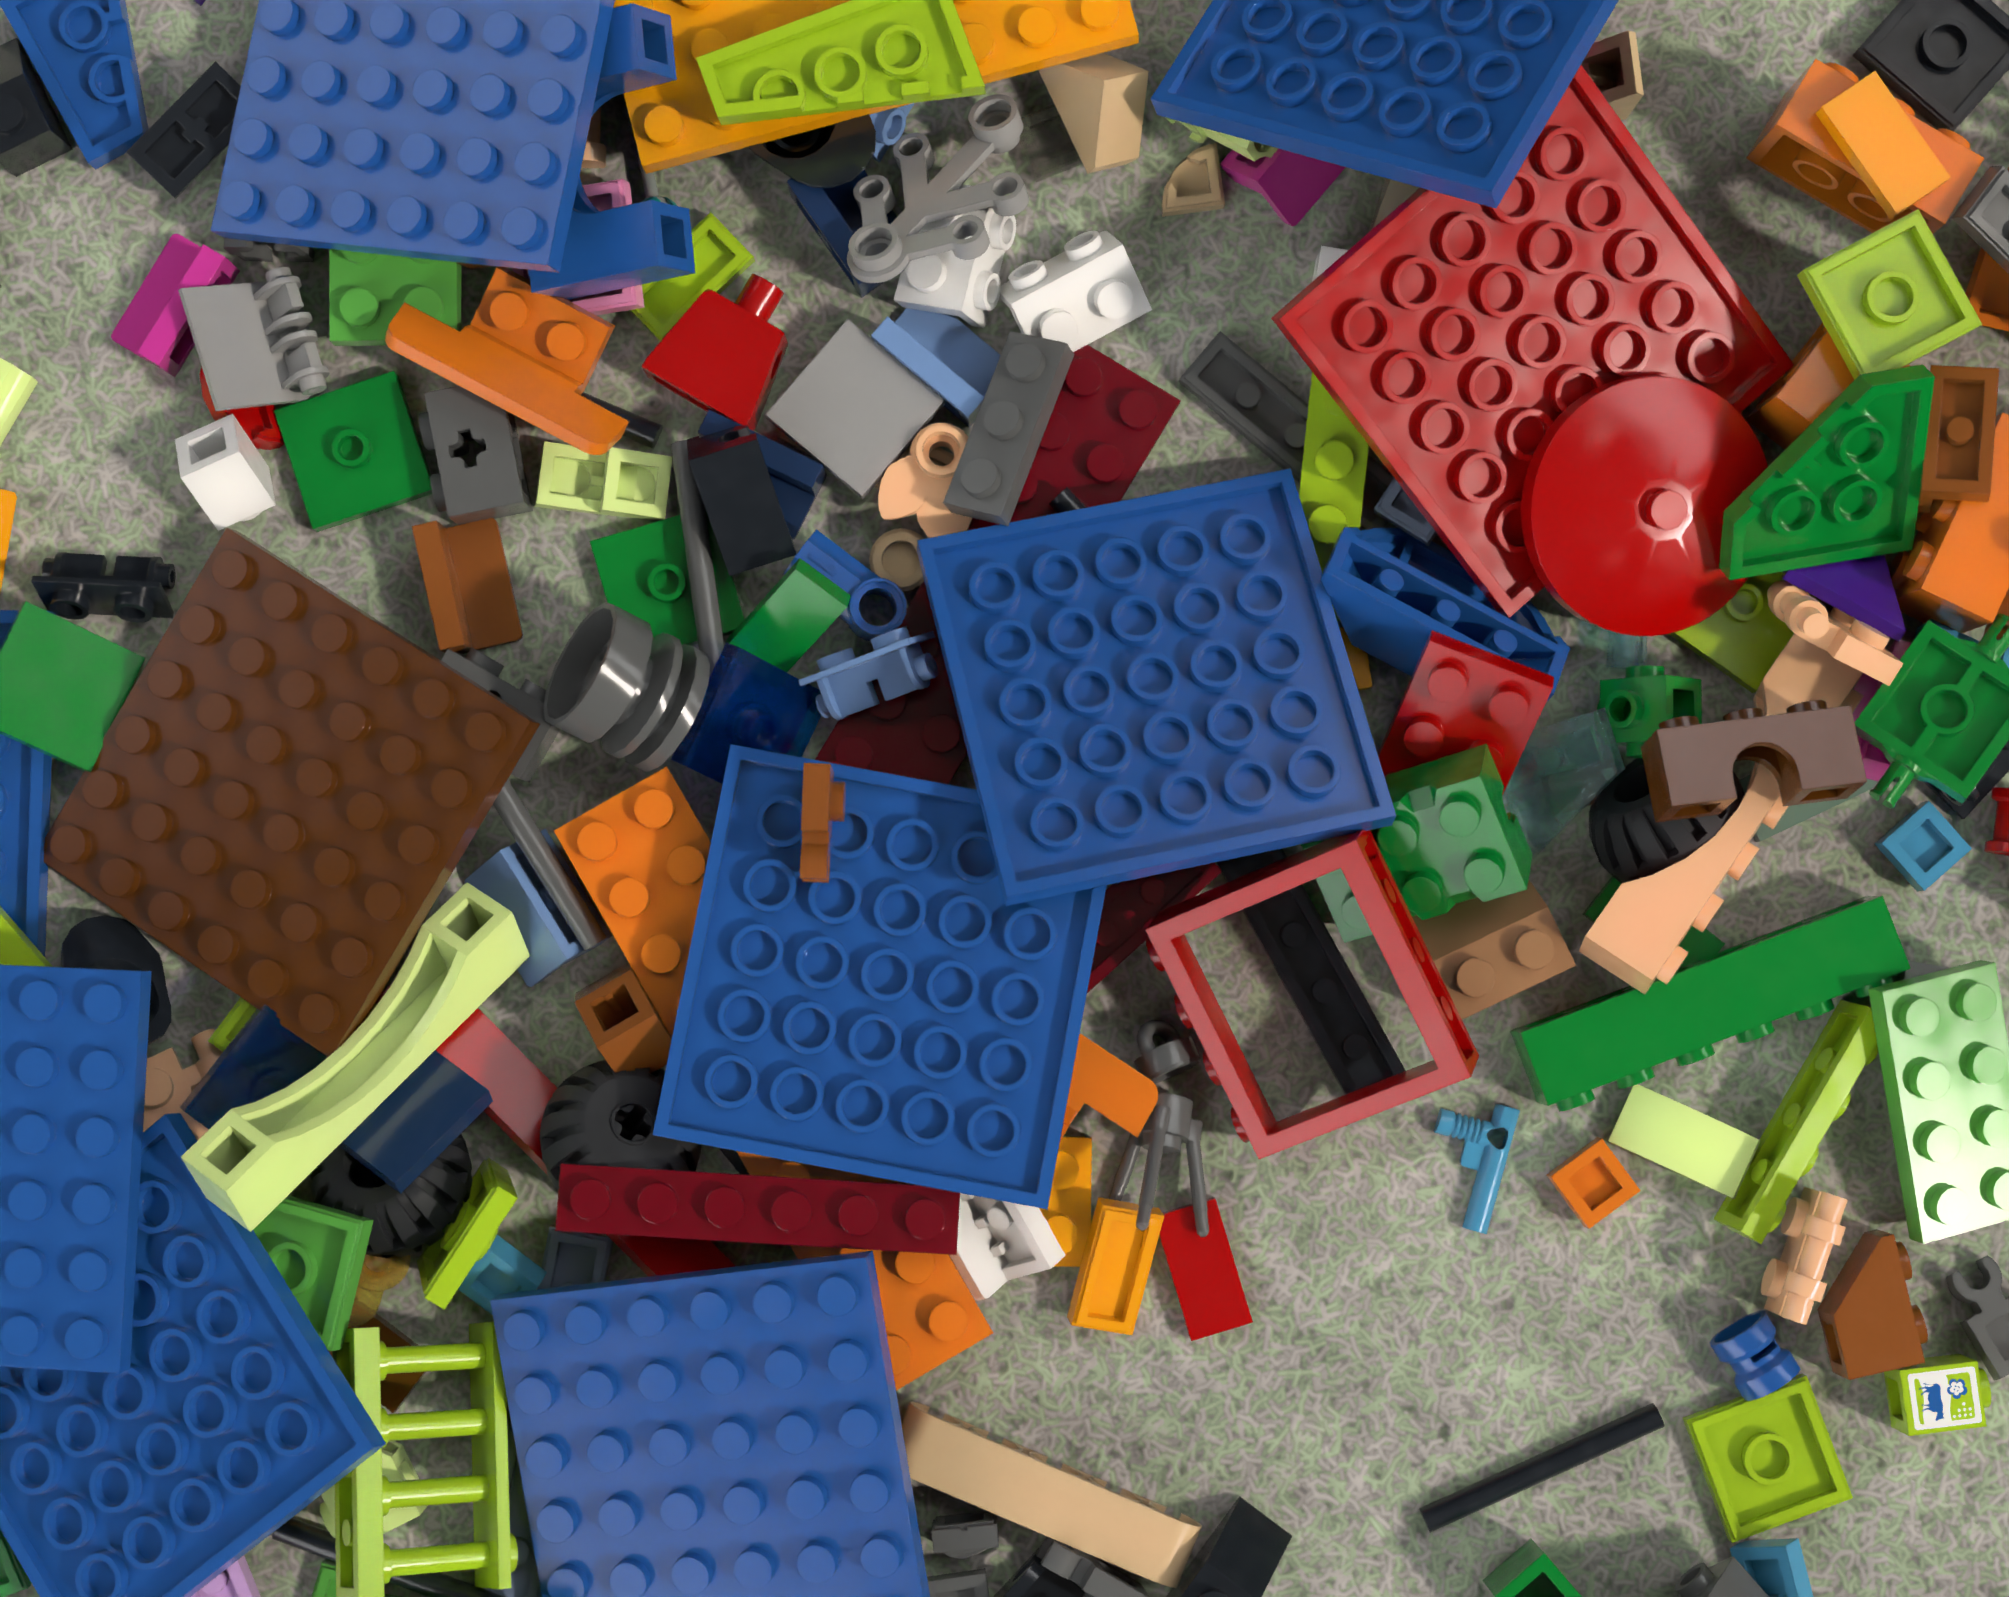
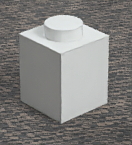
[175,413,276,531]

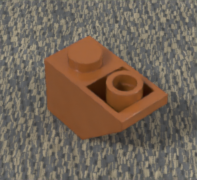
[574,962,672,1073]
[1817,1229,1928,1380]

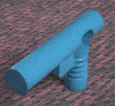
[1434,1103,1520,1234]

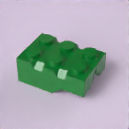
[1301,744,1533,943]

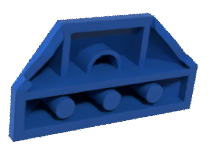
[1320,527,1570,701]

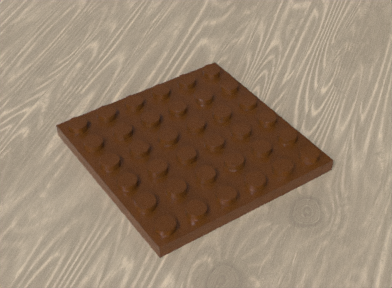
[44,528,540,1057]

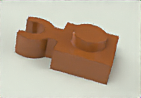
[800,763,846,883]

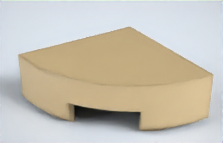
[1162,143,1225,217]

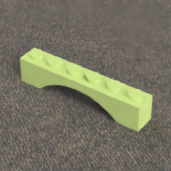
[181,882,530,1232]

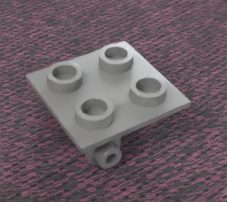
[178,267,329,411]

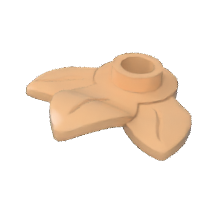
[878,423,972,538]

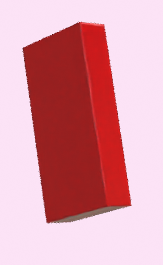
[1159,1197,1253,1341]

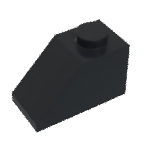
[0,38,73,177]
[1166,1496,1292,1597]

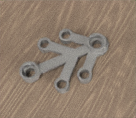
[847,94,1029,283]

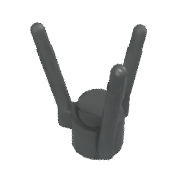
[1108,1093,1209,1237]

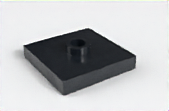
[1852,0,2009,131]

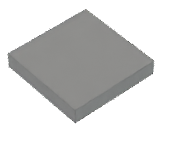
[765,319,945,500]

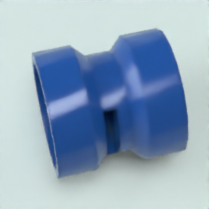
[1710,1311,1800,1401]

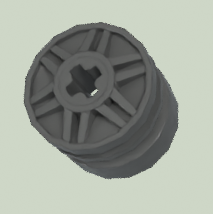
[543,602,710,772]

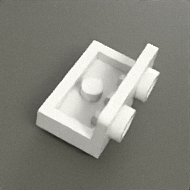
[894,180,1016,328]
[1000,231,1152,352]
[949,1193,1065,1301]

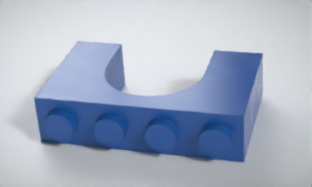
[527,3,695,300]

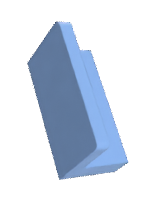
[871,308,1000,428]
[465,829,612,987]

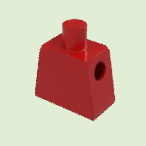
[641,274,788,431]

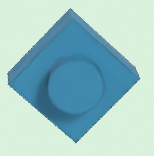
[1875,801,1972,892]
[458,1235,547,1315]
[1730,1538,1813,1597]

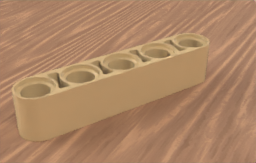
[901,1401,1202,1588]

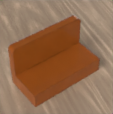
[1918,365,1999,513]
[412,518,523,655]

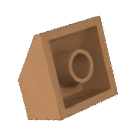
[1412,880,1576,1020]

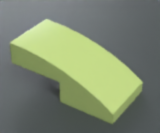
[534,441,673,520]
[1608,1084,1760,1200]

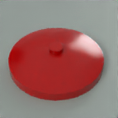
[1521,376,1768,636]

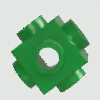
[1596,665,1702,758]

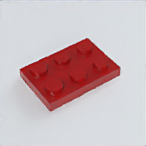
[1378,630,1554,796]

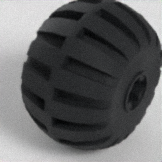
[1589,758,1745,884]
[540,1060,701,1190]
[310,1134,473,1258]

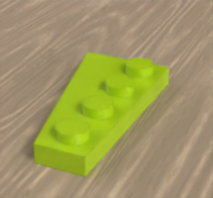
[696,0,986,125]

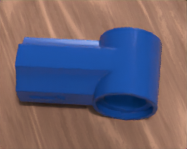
[783,529,907,641]

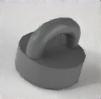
[1134,1020,1201,1084]

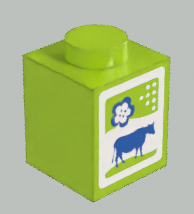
[1884,1353,1991,1436]

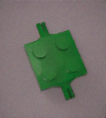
[1854,613,2009,809]

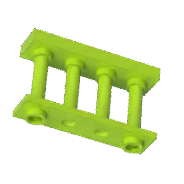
[332,1321,518,1597]

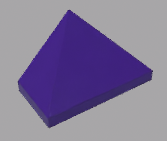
[1782,555,1906,642]

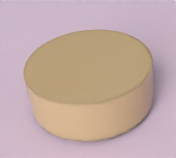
[869,528,924,593]

